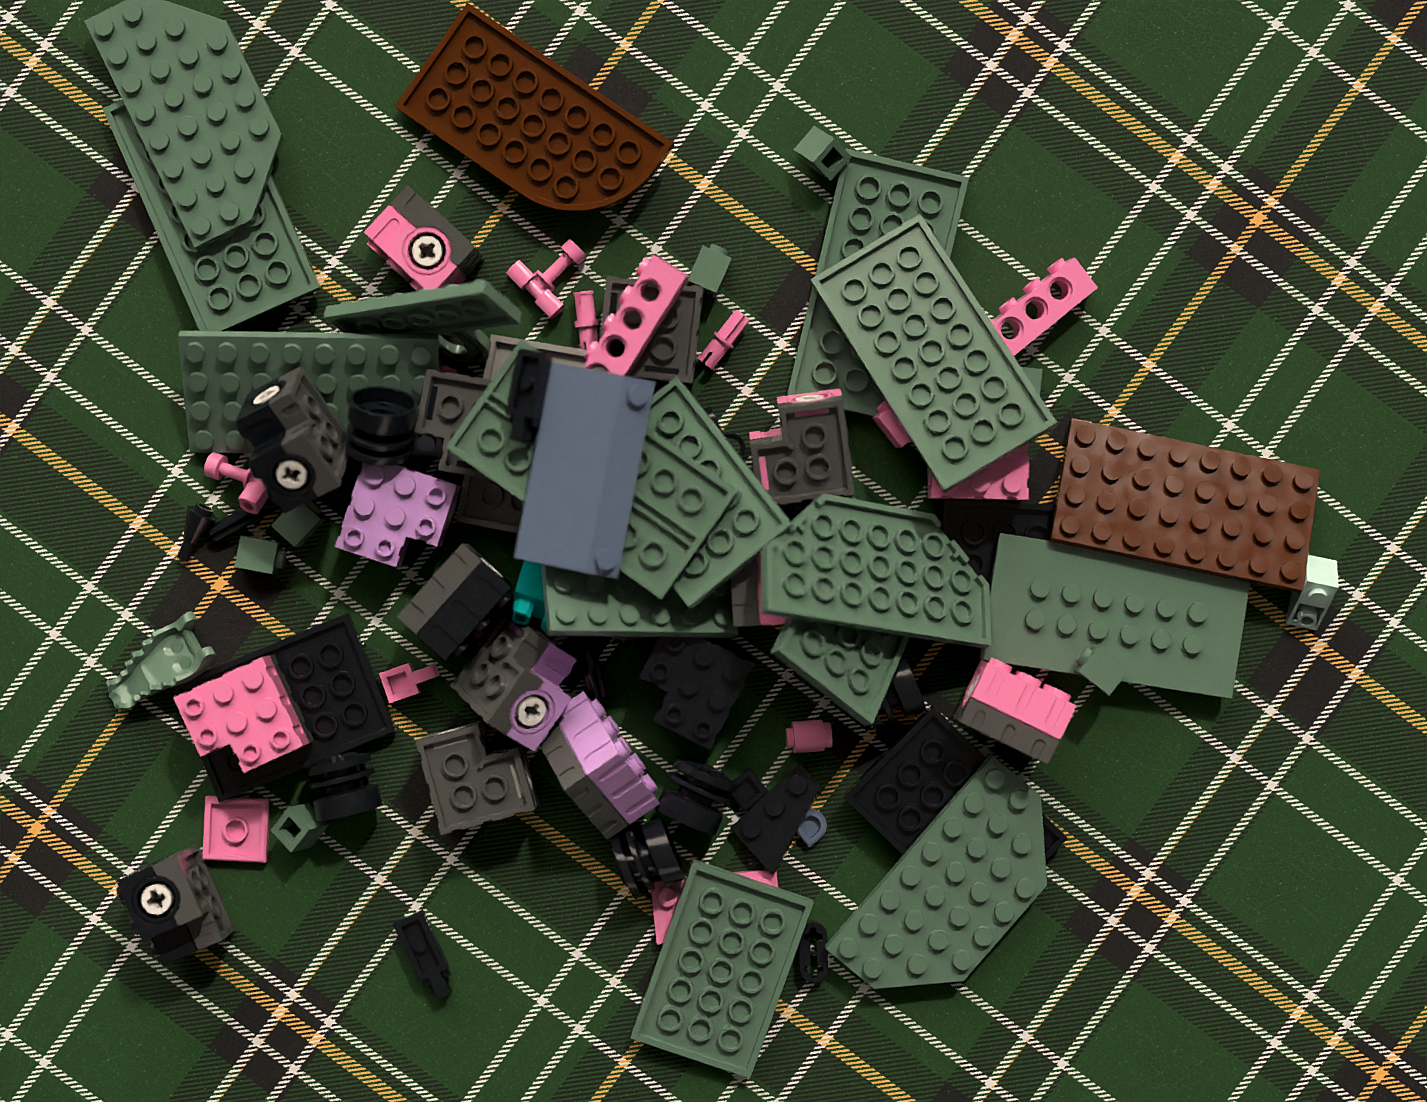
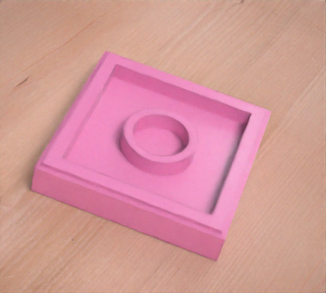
[202,796,271,863]

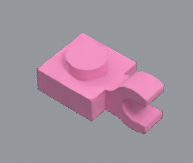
[379,662,440,703]

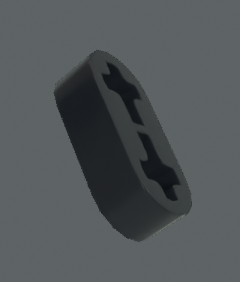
[799,920,828,983]

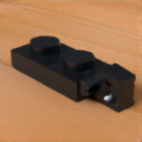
[506,349,553,444]
[393,909,452,999]

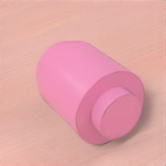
[785,719,832,753]

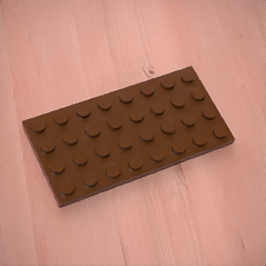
[1049,418,1320,593]

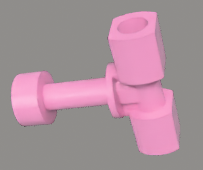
[506,239,587,320]
[204,452,268,514]

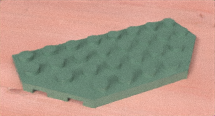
[84,0,284,250]
[761,493,992,649]
[825,754,1047,989]

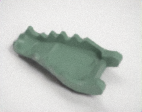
[106,611,216,711]

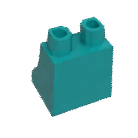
[511,560,547,633]

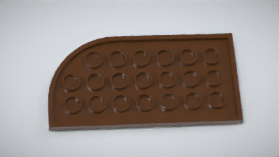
[394,3,674,213]

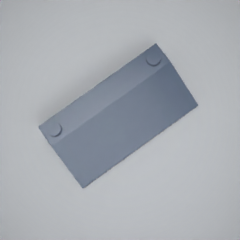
[514,362,655,578]

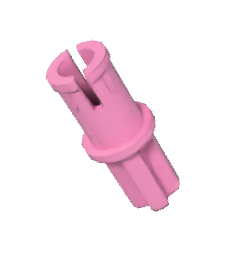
[697,310,750,370]

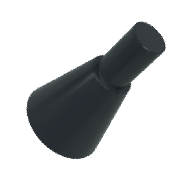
[177,503,217,562]

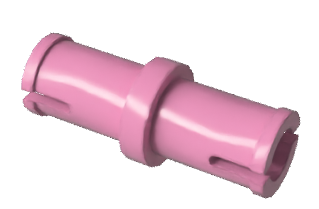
[573,291,600,350]

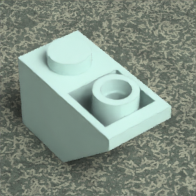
[1286,555,1339,630]

